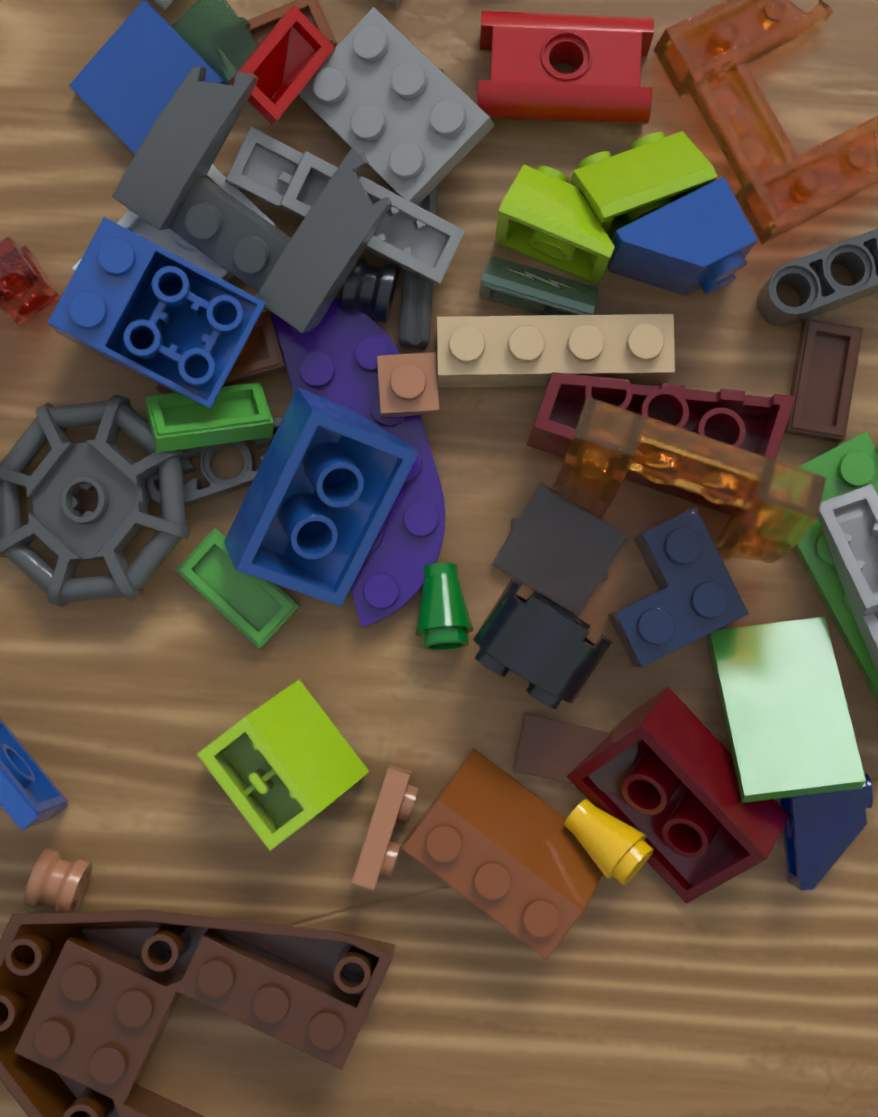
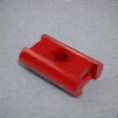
[477,11,654,125]

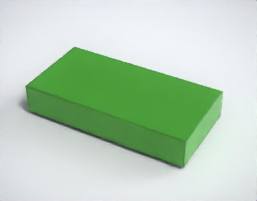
[145,382,274,453]
[176,528,301,649]

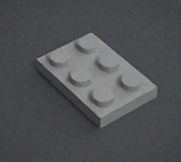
[298,7,495,205]

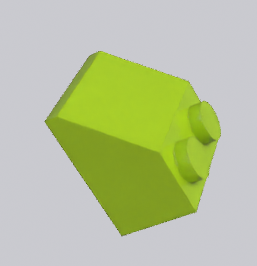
[570,131,717,241]

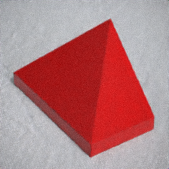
[229,5,335,125]

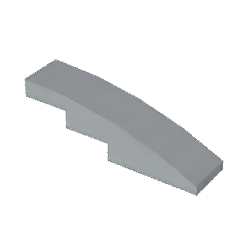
[225,126,465,284]
[815,484,878,674]

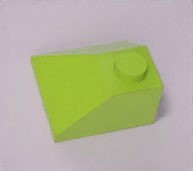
[494,165,615,287]

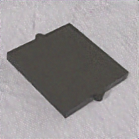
[492,483,627,616]

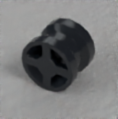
[341,257,399,323]

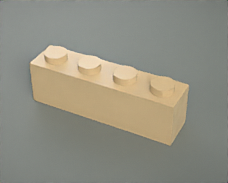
[437,314,675,388]

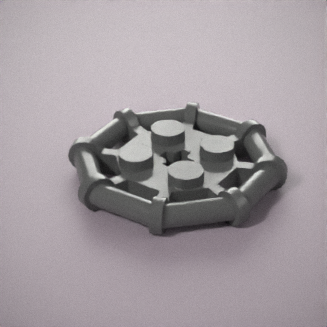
[0,395,191,607]

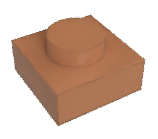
[377,352,440,418]

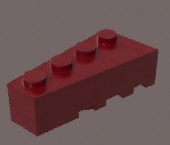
[527,372,795,520]

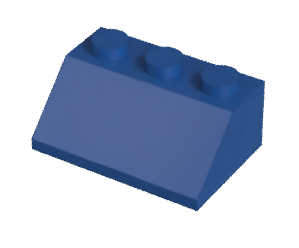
[224,387,419,607]

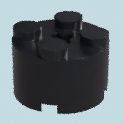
[473,579,612,710]

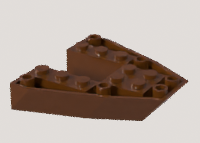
[0,910,396,1117]

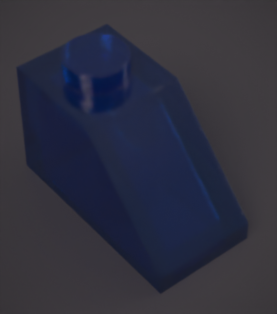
[780,773,873,891]

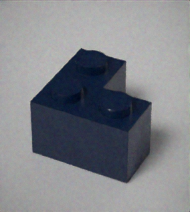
[608,507,749,667]

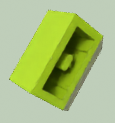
[197,679,370,851]

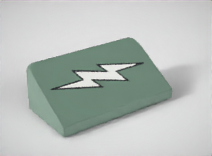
[479,256,599,315]

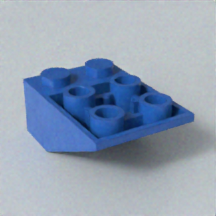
[47,217,266,409]

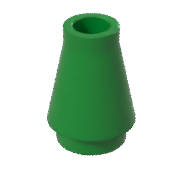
[416,563,474,651]

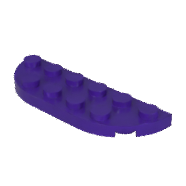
[270,299,445,628]

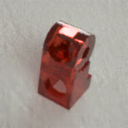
[0,236,61,325]

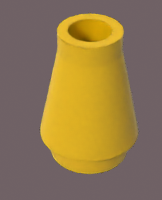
[564,799,654,886]

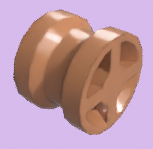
[24,847,93,913]

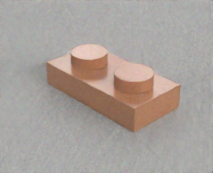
[351,764,419,890]

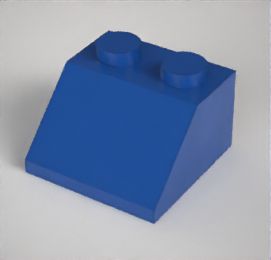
[607,177,758,296]

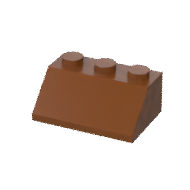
[402,748,603,960]

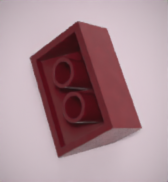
[567,687,789,904]

